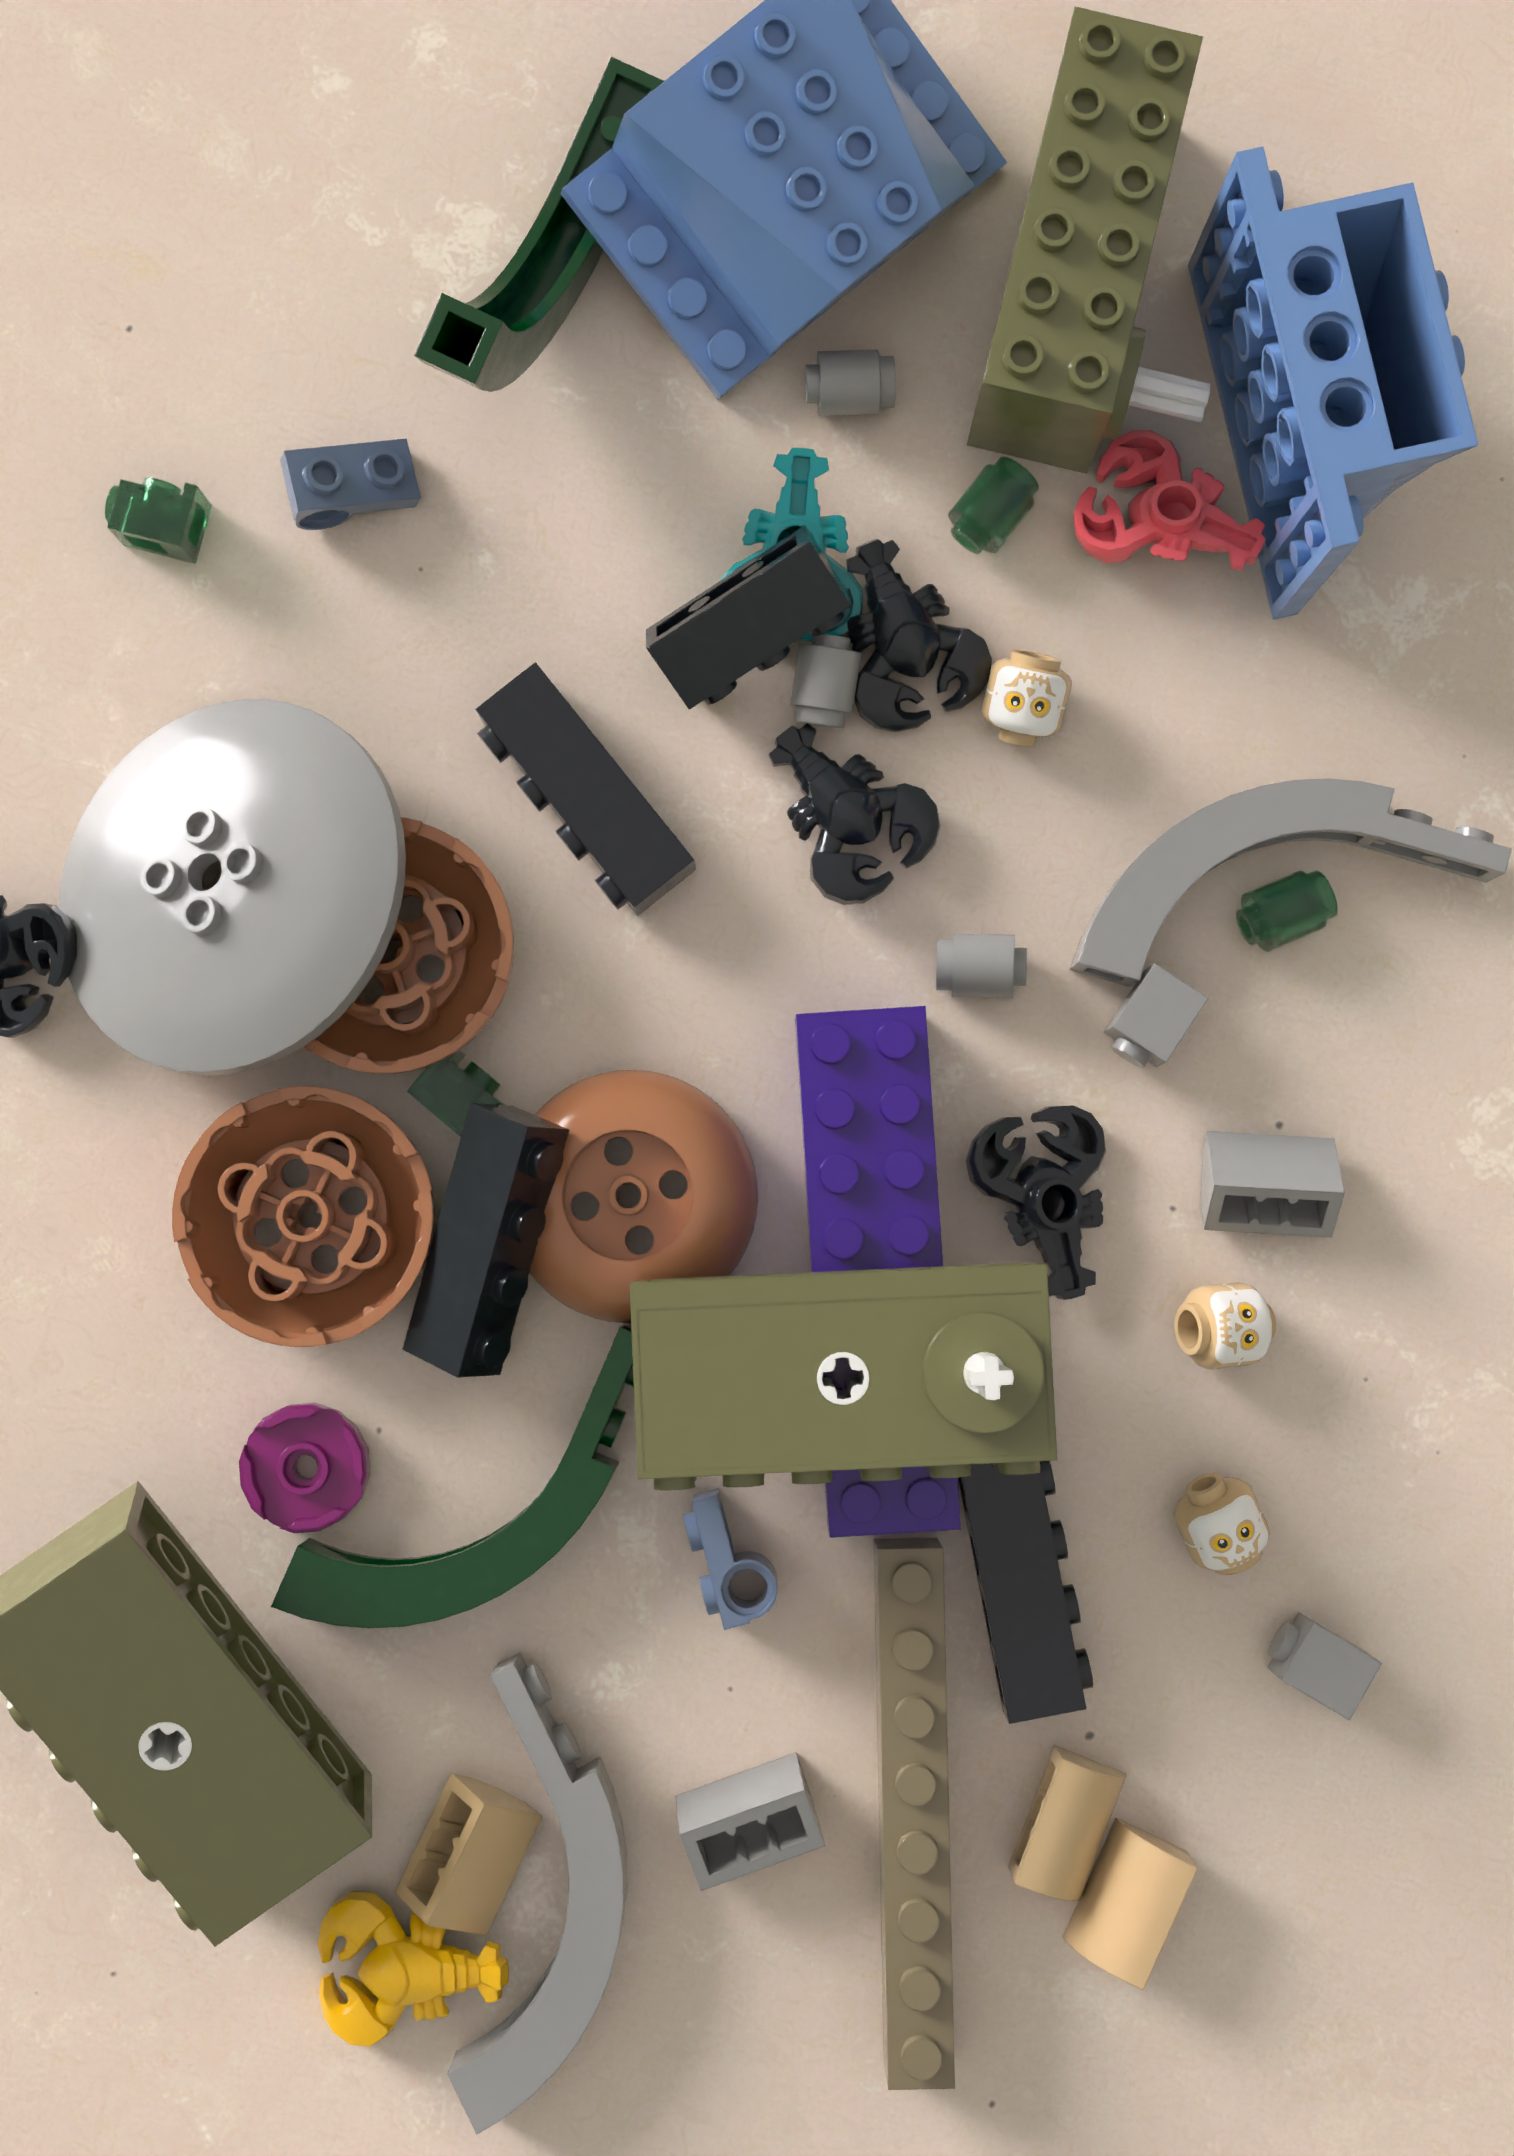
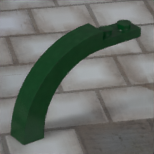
[414,57,664,392]
[271,1325,634,1628]

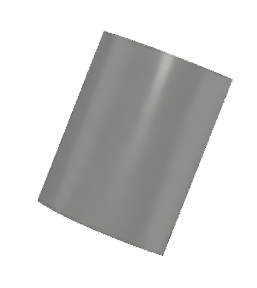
[1201,1131,1345,1238]
[675,1752,825,1891]

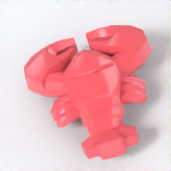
[1073,430,1266,571]

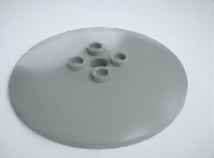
[58,699,406,1076]

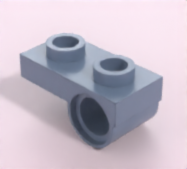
[280,438,421,530]
[683,1488,777,1630]

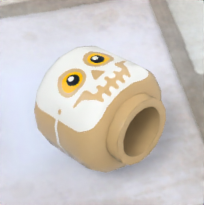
[982,649,1072,747]
[1174,1282,1276,1370]
[1173,1473,1270,1575]

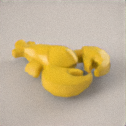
[317,1891,509,2047]

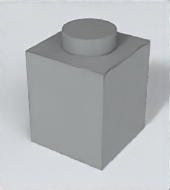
[1104,963,1209,1068]
[1267,1612,1382,1721]

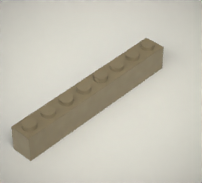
[873,1538,955,2090]

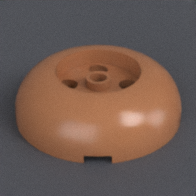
[304,817,514,1074]
[529,1070,758,1324]
[172,1086,435,1347]

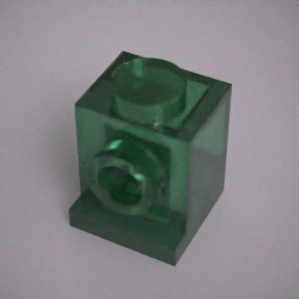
[105,477,212,564]
[407,1050,506,1137]

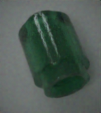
[948,457,1039,554]
[1236,870,1338,952]

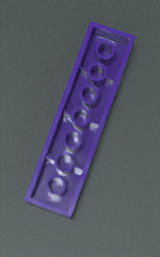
[795,1006,961,1538]

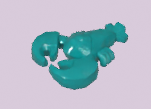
[720,448,864,642]

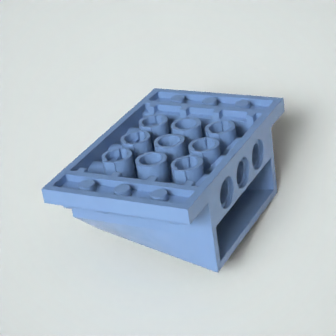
[561,0,1007,399]
[1188,146,1478,620]

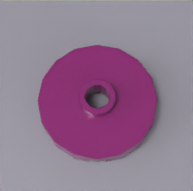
[239,1403,370,1533]

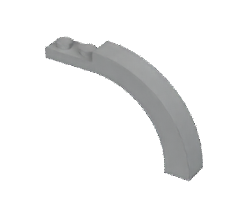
[1069,778,1512,987]
[447,1652,627,2135]

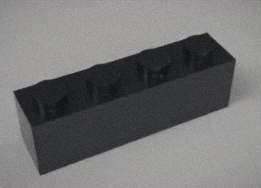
[475,662,696,916]
[402,1103,570,1378]
[958,1461,1093,1724]

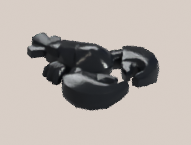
[846,539,992,732]
[768,723,941,905]
[0,895,77,1038]
[966,1105,1106,1300]

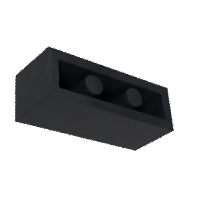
[646,525,851,710]

